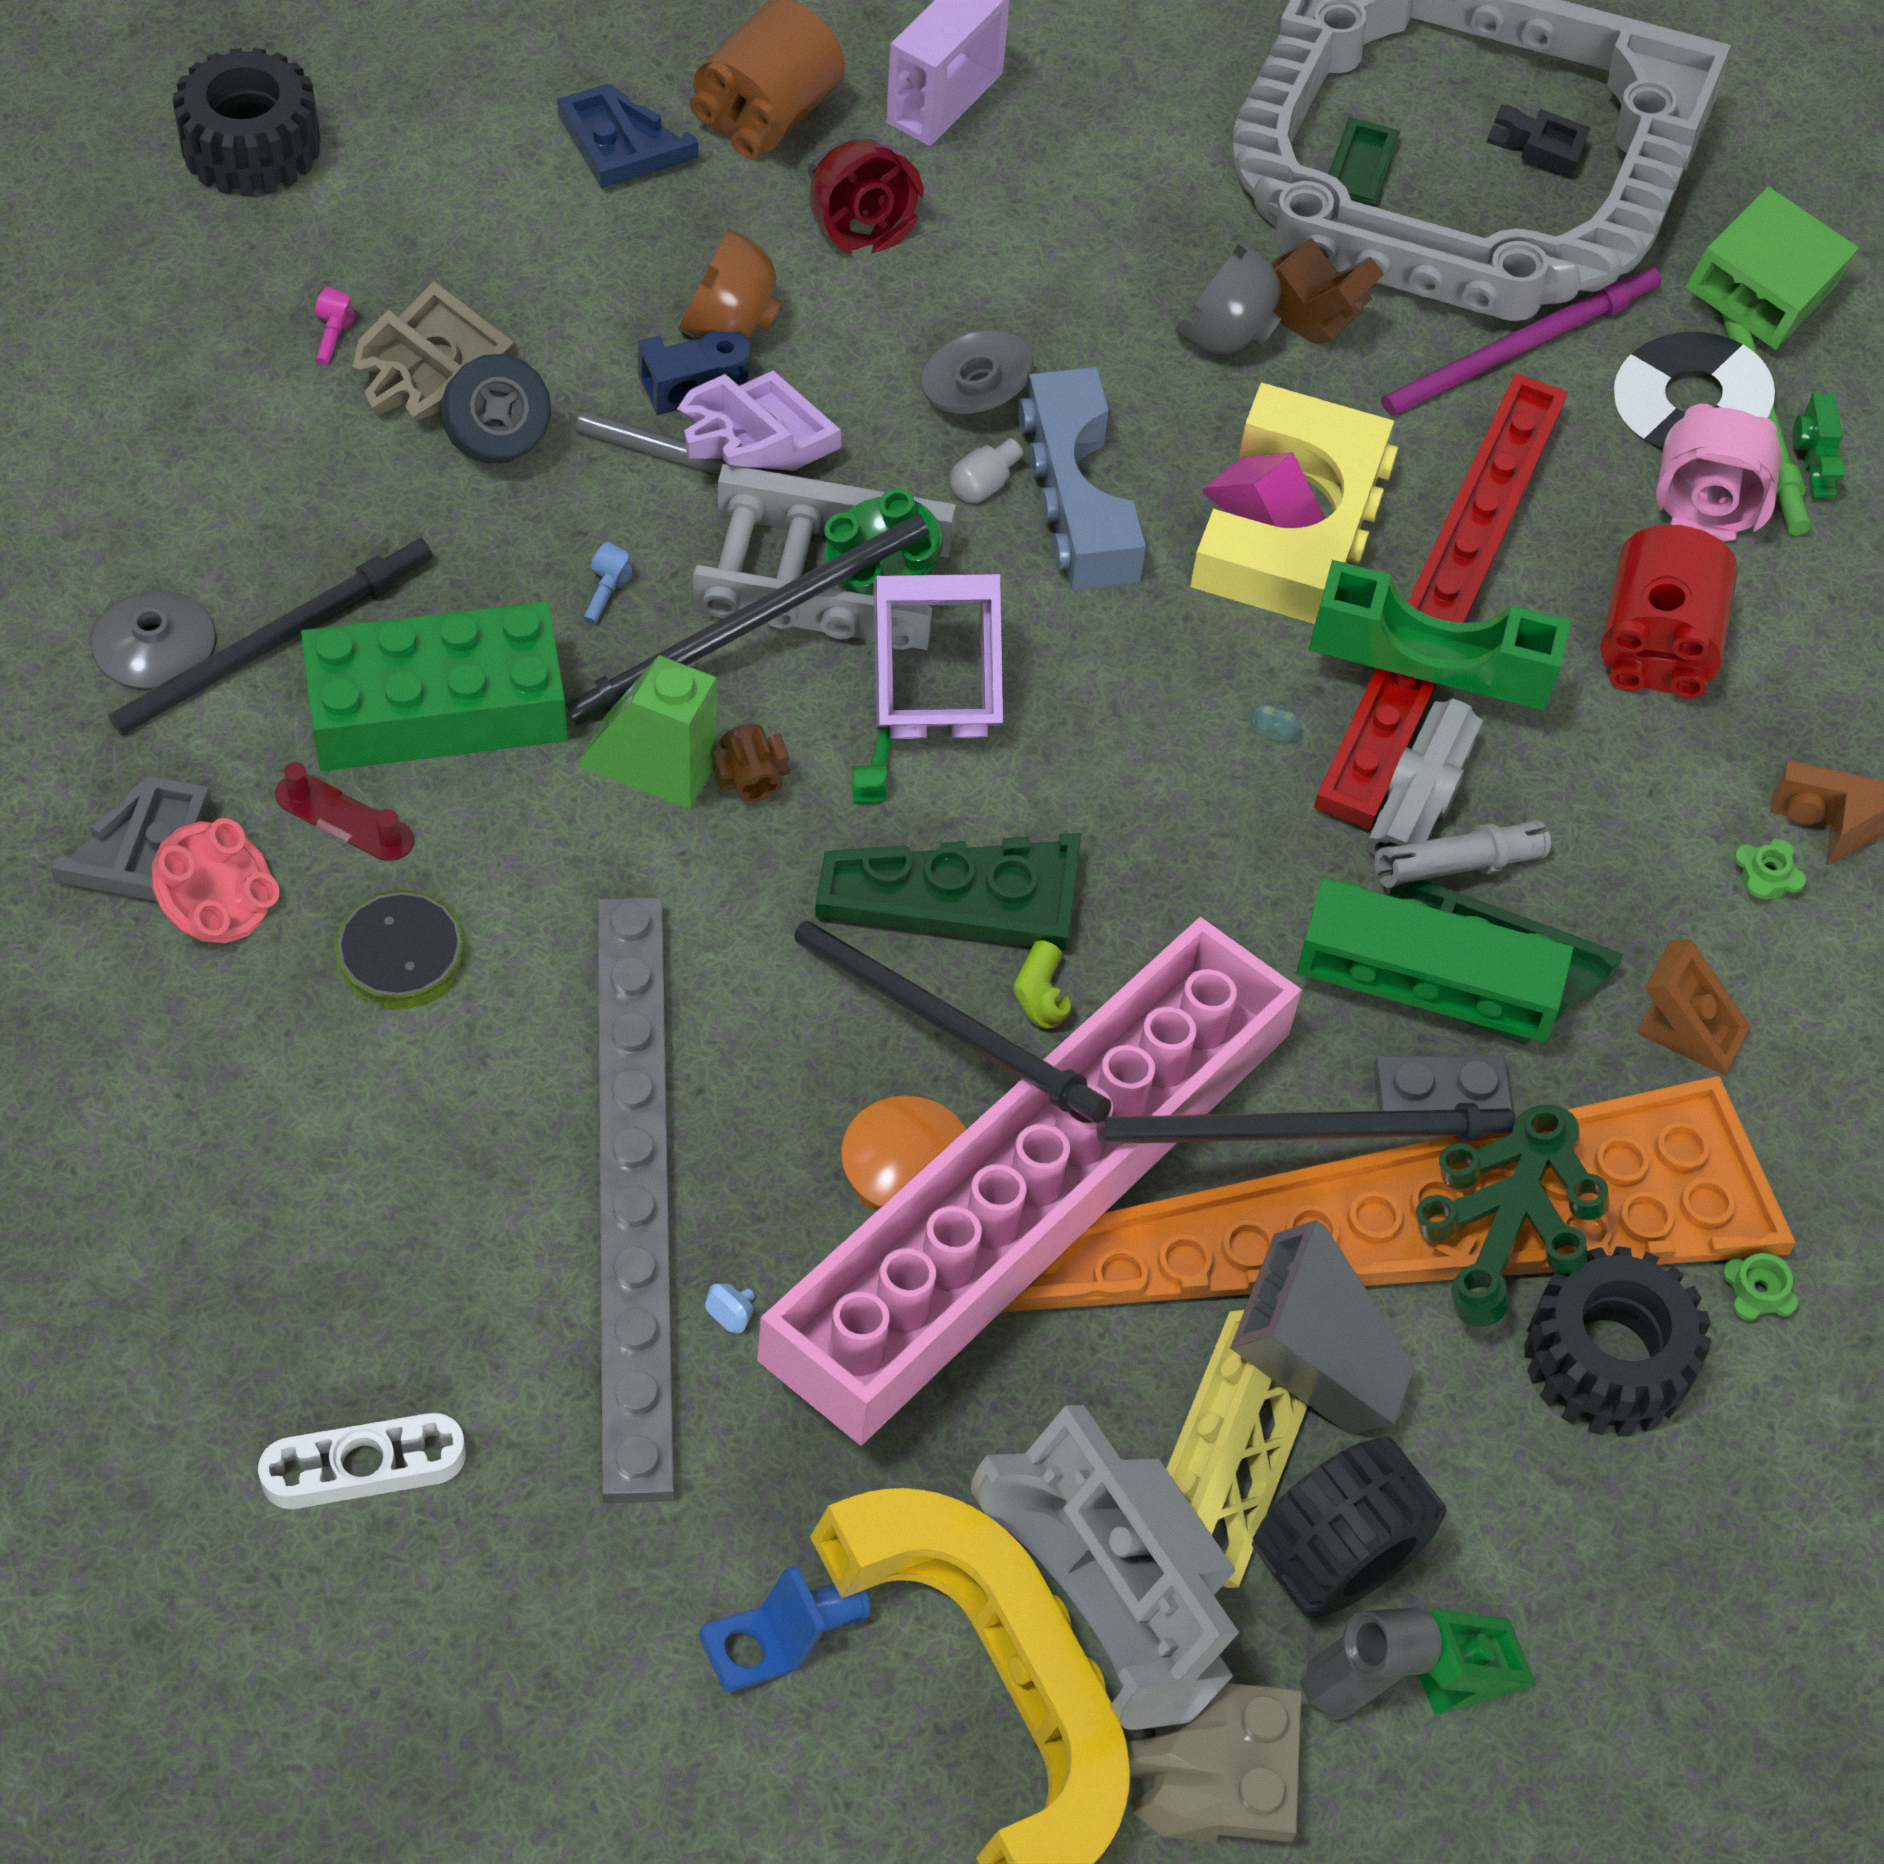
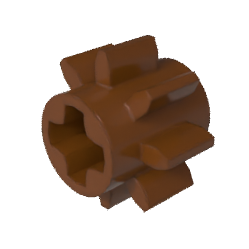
[711,724,790,802]

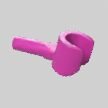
[315,286,355,366]

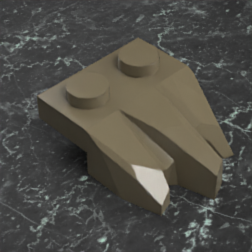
[352,281,520,421]
[1126,1683,1301,1843]

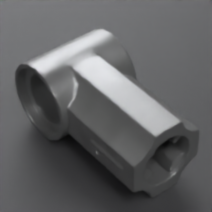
[1300,1607,1442,1720]

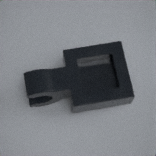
[1486,105,1590,178]

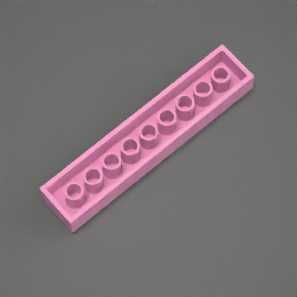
[757,917,1302,1446]

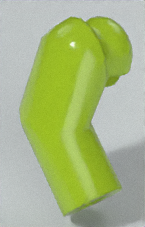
[1013,940,1072,1029]

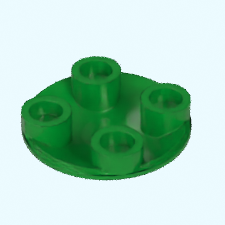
[824,488,943,595]

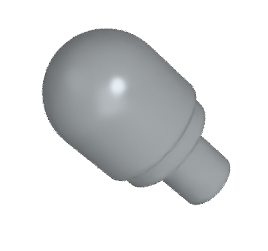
[949,438,1023,504]

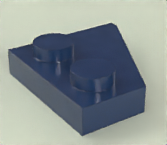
[557,84,698,188]

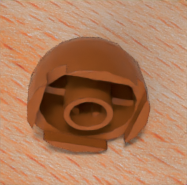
[678,229,782,340]

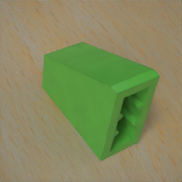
[578,655,717,809]

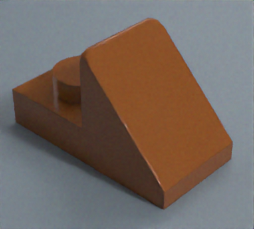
[1770,760,1884,865]
[1637,939,1751,1074]

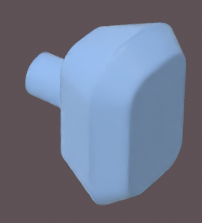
[705,1284,755,1334]

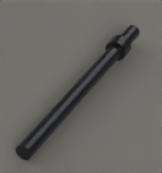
[108,538,433,736]

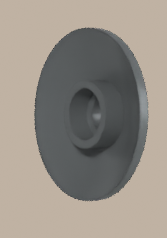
[921,330,1034,414]
[91,591,216,691]

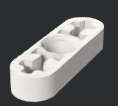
[258,1413,466,1509]

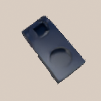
[638,331,751,415]

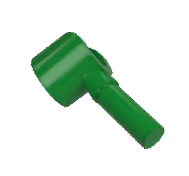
[852,729,893,803]

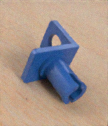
[698,1566,870,1693]

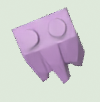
[677,370,841,471]

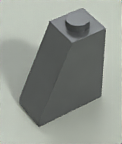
[1230,1220,1415,1435]

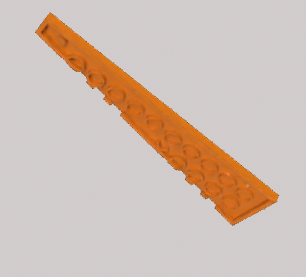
[1000,1076,1796,1313]

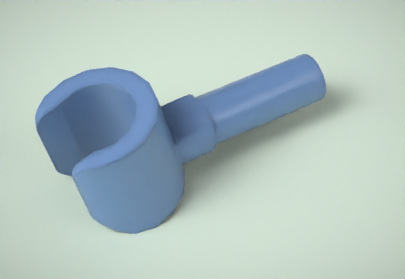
[583,542,633,625]

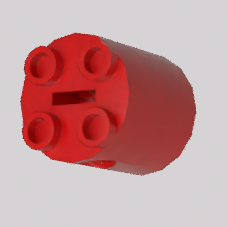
[1600,525,1738,698]

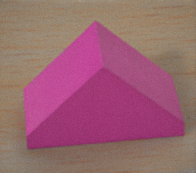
[1203,453,1326,528]

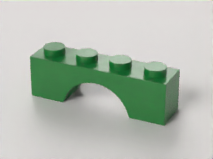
[1308,560,1571,711]

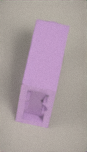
[886,0,1010,146]
[873,574,1003,739]

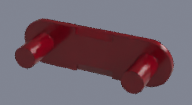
[275,762,414,861]

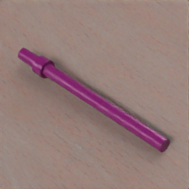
[1381,266,1661,417]

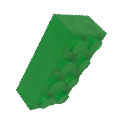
[301,601,567,772]

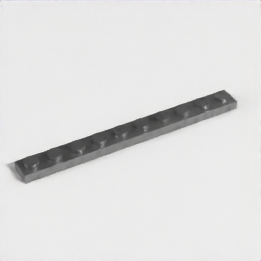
[598,898,674,1504]

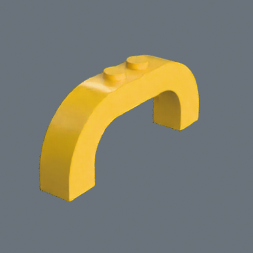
[810,1488,1130,1864]

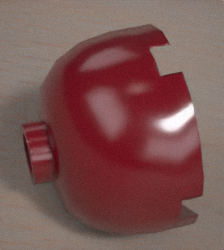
[809,139,924,254]

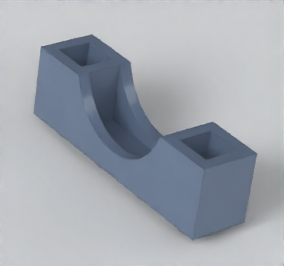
[1018,367,1146,590]

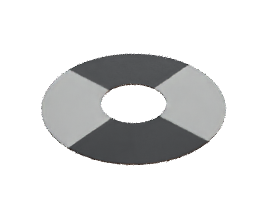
[1614,332,1775,447]

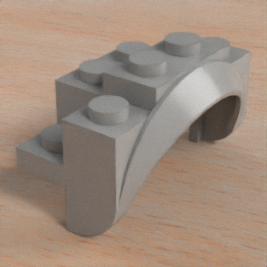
[971,1405,1239,1730]

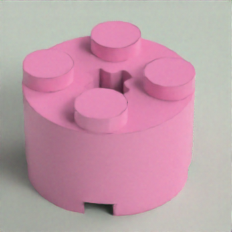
[1656,404,1781,542]

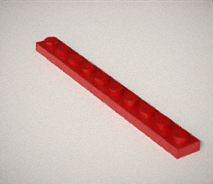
[1314,373,1568,830]

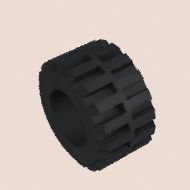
[173,48,321,196]
[1524,1246,1711,1436]
[1252,1436,1447,1618]

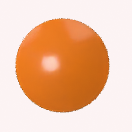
[841,1096,967,1211]

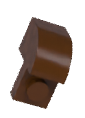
[1271,238,1384,343]

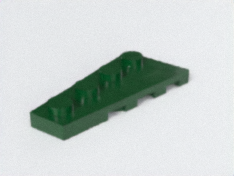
[815,833,1082,951]

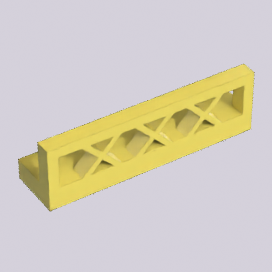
[1166,1310,1308,1588]

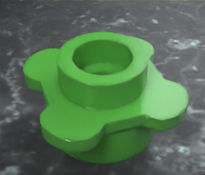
[1734,839,1806,899]
[1723,1253,1798,1321]

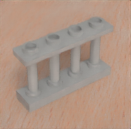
[692,464,956,650]

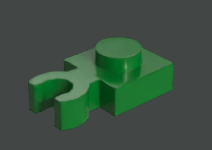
[1792,392,1845,499]

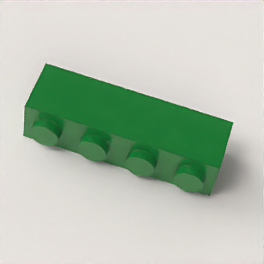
[1296,878,1574,1043]

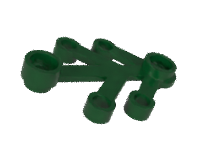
[1416,1105,1610,1327]

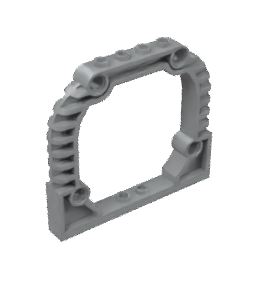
[1232,0,1731,321]

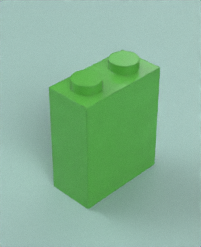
[1685,186,1859,350]

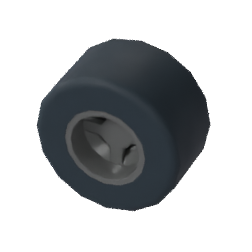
[440,354,551,464]

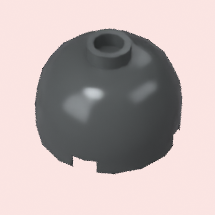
[1175,239,1282,355]

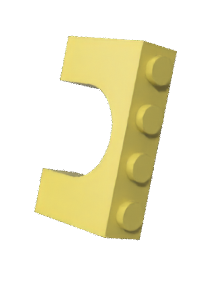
[1190,382,1399,624]

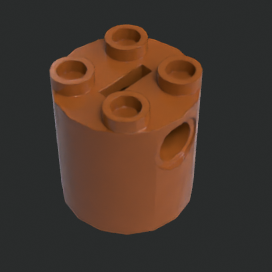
[690,0,846,160]

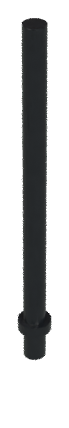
[565,513,930,725]
[794,921,1112,1123]
[1097,1102,1515,1144]

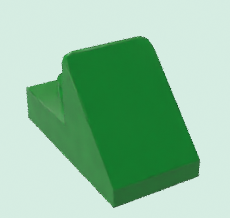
[1418,1608,1536,1715]

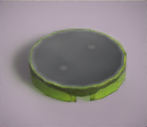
[334,889,466,1010]

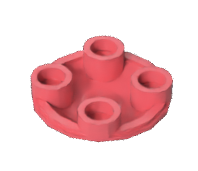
[152,818,279,944]

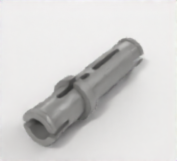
[1374,820,1551,888]

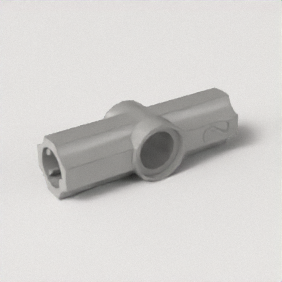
[1366,698,1483,856]

